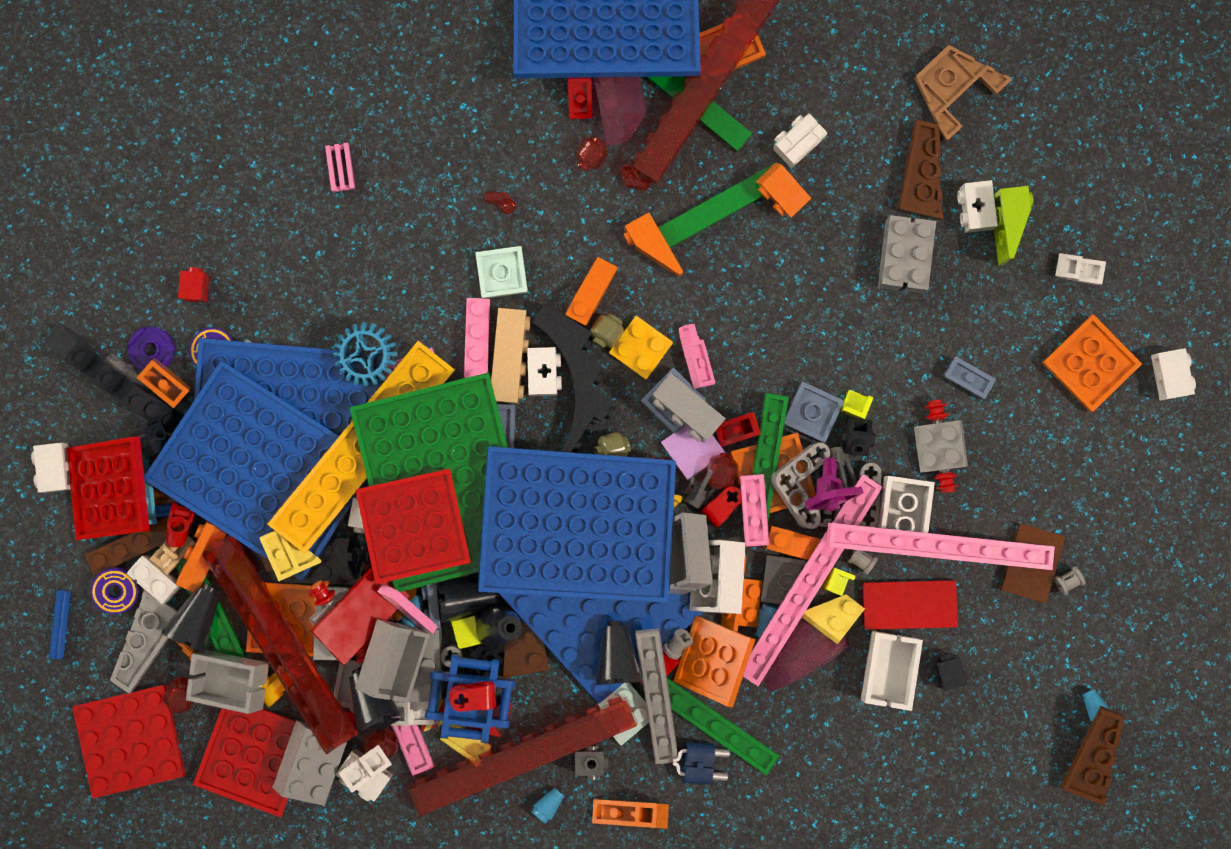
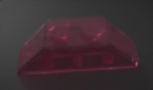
[593,77,647,146]
[763,619,851,692]

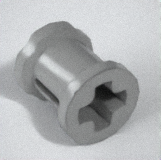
[847,550,878,575]
[1054,566,1086,595]
[663,628,693,660]
[441,644,464,667]

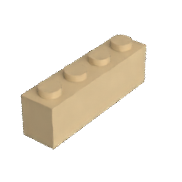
[491,308,531,404]

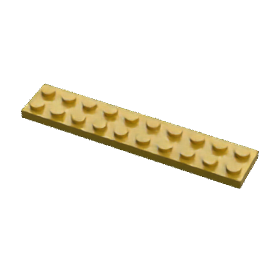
[267,341,455,554]

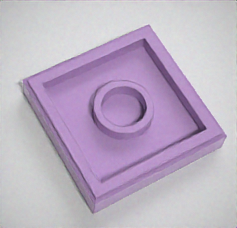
[661,426,726,480]

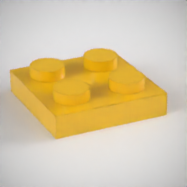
[609,316,673,380]

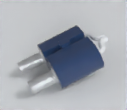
[673,742,730,785]

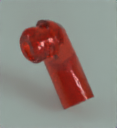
[620,164,650,191]
[485,192,516,214]

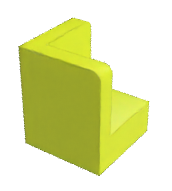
[840,390,873,419]
[820,567,856,596]
[452,615,481,649]

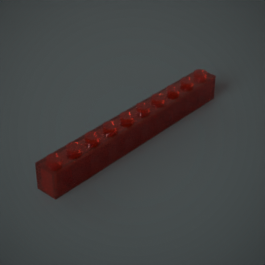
[632,0,780,185]
[202,536,358,755]
[409,695,638,817]

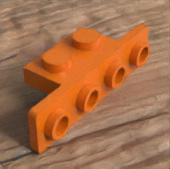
[176,520,227,592]
[721,555,762,631]

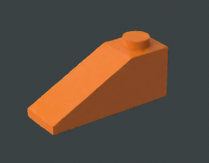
[623,212,683,278]
[565,257,618,328]
[764,526,821,560]
[592,799,669,829]

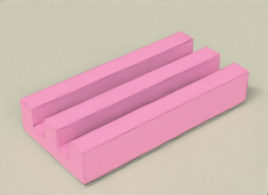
[325,143,355,192]

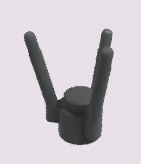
[829,446,857,488]
[684,469,730,509]

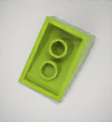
[994,186,1033,266]

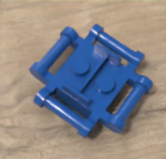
[424,654,515,743]

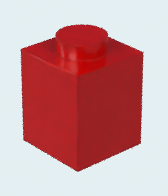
[178,267,209,303]

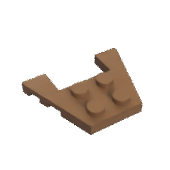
[914,45,1012,142]

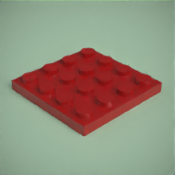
[66,437,150,540]
[355,469,471,584]
[72,684,186,798]
[193,708,296,817]

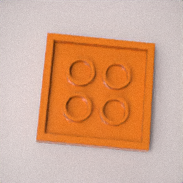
[1042,314,1142,413]
[730,433,816,513]
[246,581,315,656]
[673,615,755,707]

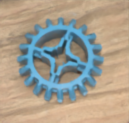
[333,322,398,386]

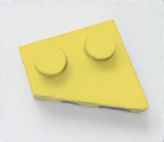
[260,531,321,581]
[802,595,865,645]

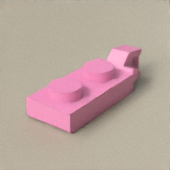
[679,324,715,389]

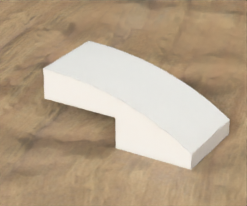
[1055,253,1106,286]
[390,701,439,726]
[338,745,392,793]

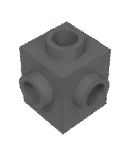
[575,744,608,780]

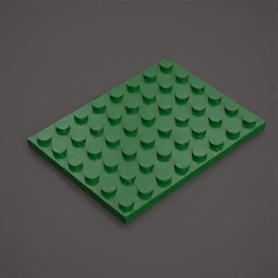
[350,372,508,592]

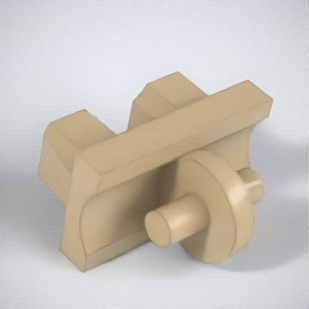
[150,536,195,575]

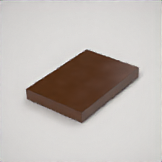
[1000,523,1065,603]

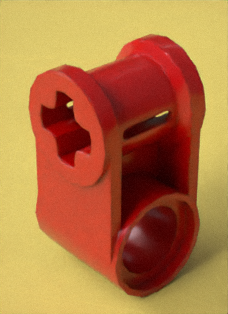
[700,486,742,528]
[165,502,196,548]
[449,681,496,712]

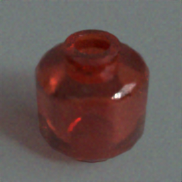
[575,135,608,171]
[706,453,739,489]
[163,677,194,713]
[364,729,399,759]

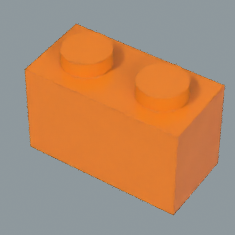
[756,163,811,217]
[137,357,191,408]

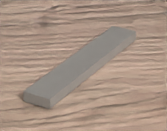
[635,628,679,764]

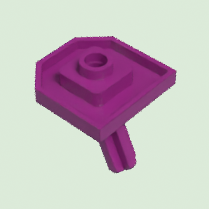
[805,457,864,512]

